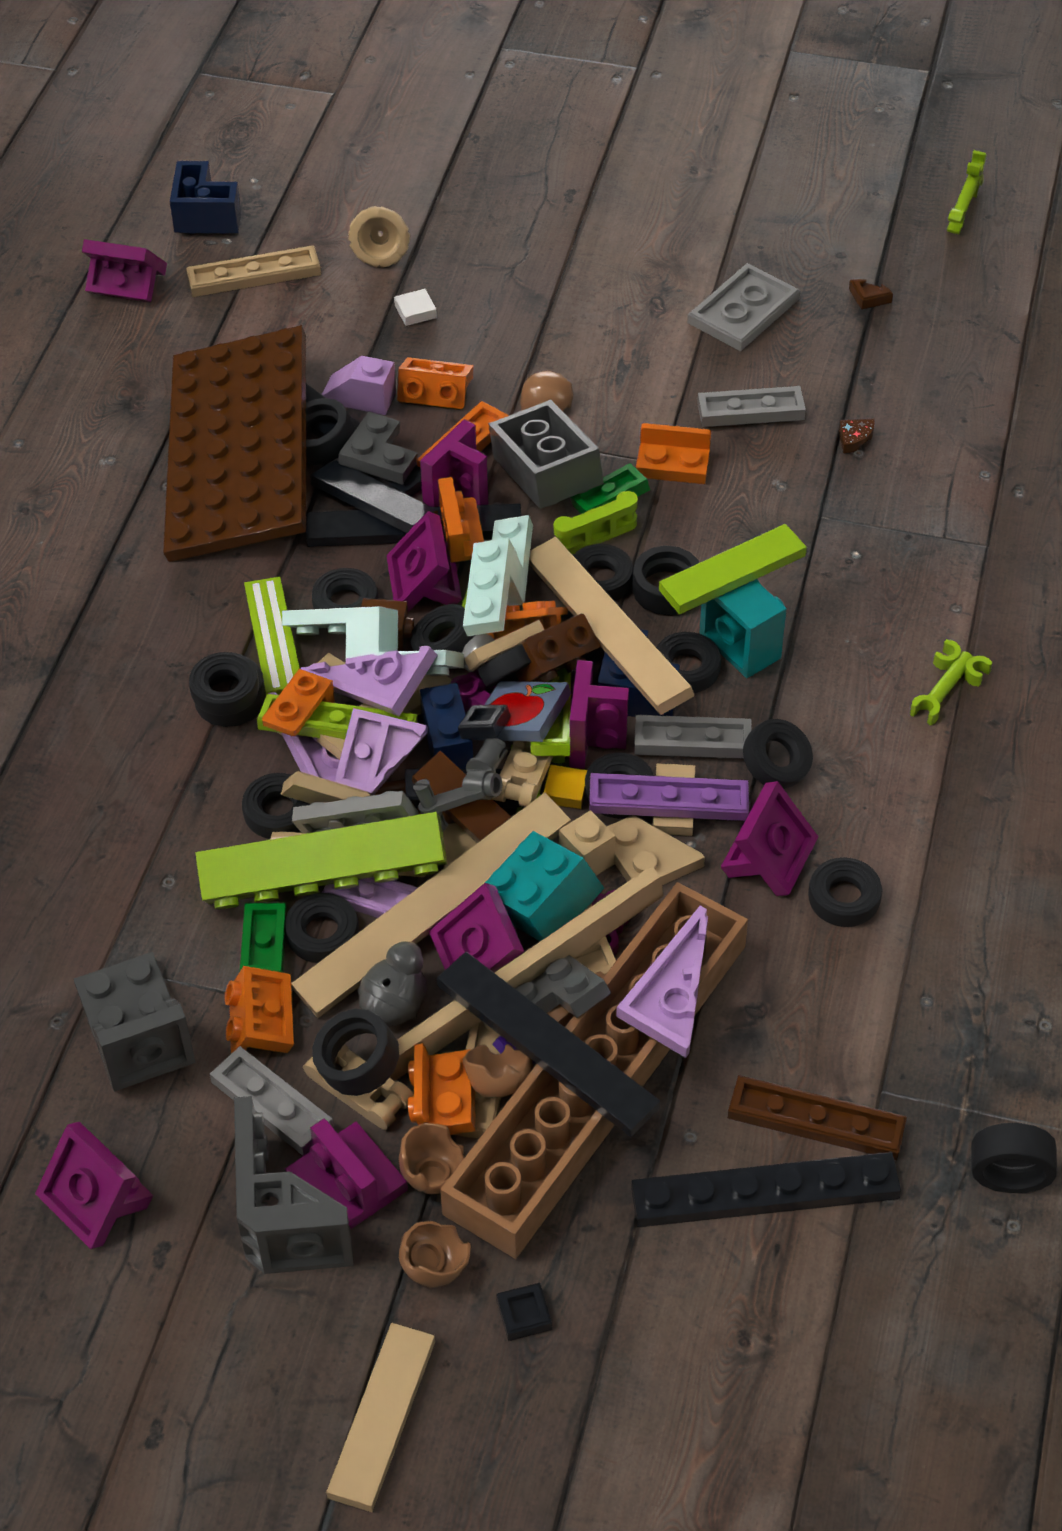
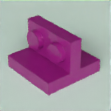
[82,239,167,302]
[420,419,489,507]
[386,511,462,612]
[569,660,629,770]
[721,781,819,896]
[429,883,524,973]
[285,1118,408,1230]
[35,1121,154,1249]

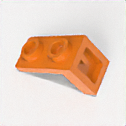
[262,669,335,736]

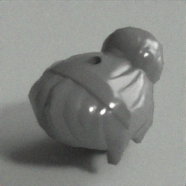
[358,941,427,1027]

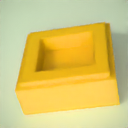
[543,765,588,809]

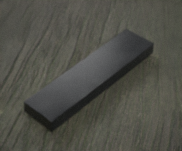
[310,460,438,533]

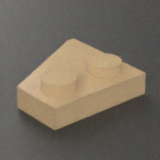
[607,815,705,885]

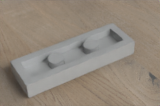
[697,386,806,427]
[634,715,752,758]
[292,791,419,833]
[210,1046,334,1156]

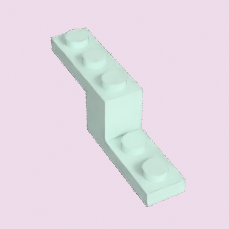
[463,515,533,636]
[282,606,464,676]

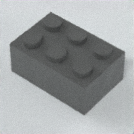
[488,400,604,509]

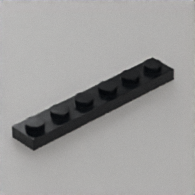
[631,1152,901,1228]

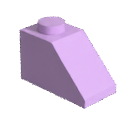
[322,356,396,415]

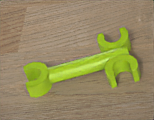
[947,150,986,235]
[910,639,993,725]

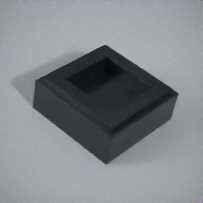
[458,705,510,739]
[496,1283,552,1341]

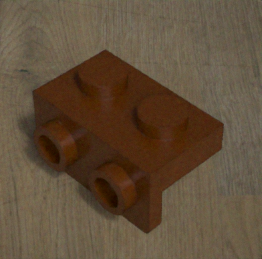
[515,614,601,682]

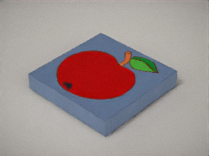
[473,681,571,742]

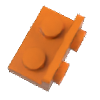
[397,357,474,409]
[636,423,711,484]
[438,477,484,563]
[225,966,294,1054]
[408,1043,475,1135]

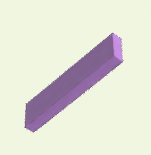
[589,773,749,821]

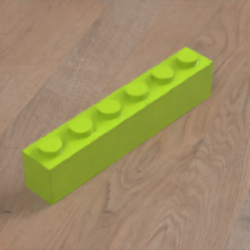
[195,812,447,909]

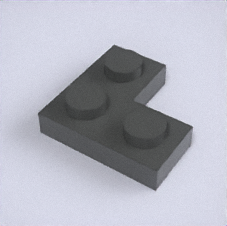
[339,412,418,484]
[515,955,611,1018]

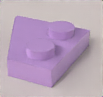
[334,708,428,795]

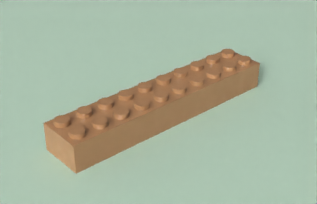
[440,882,748,1259]

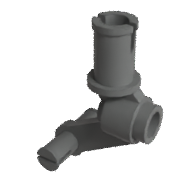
[413,738,508,832]

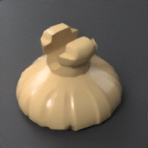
[348,206,410,268]

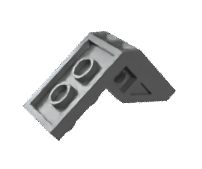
[74,952,196,1092]
[234,1096,354,1274]

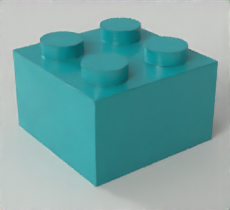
[699,579,787,679]
[485,831,604,941]

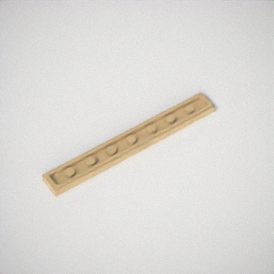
[529,536,694,715]
[291,793,571,1018]
[389,867,663,1081]

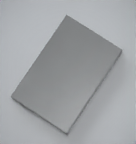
[687,263,800,351]

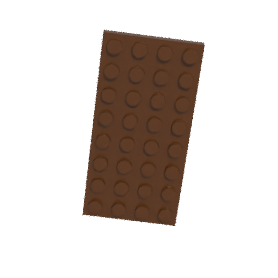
[163,325,306,562]

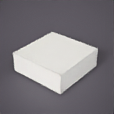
[394,289,437,326]

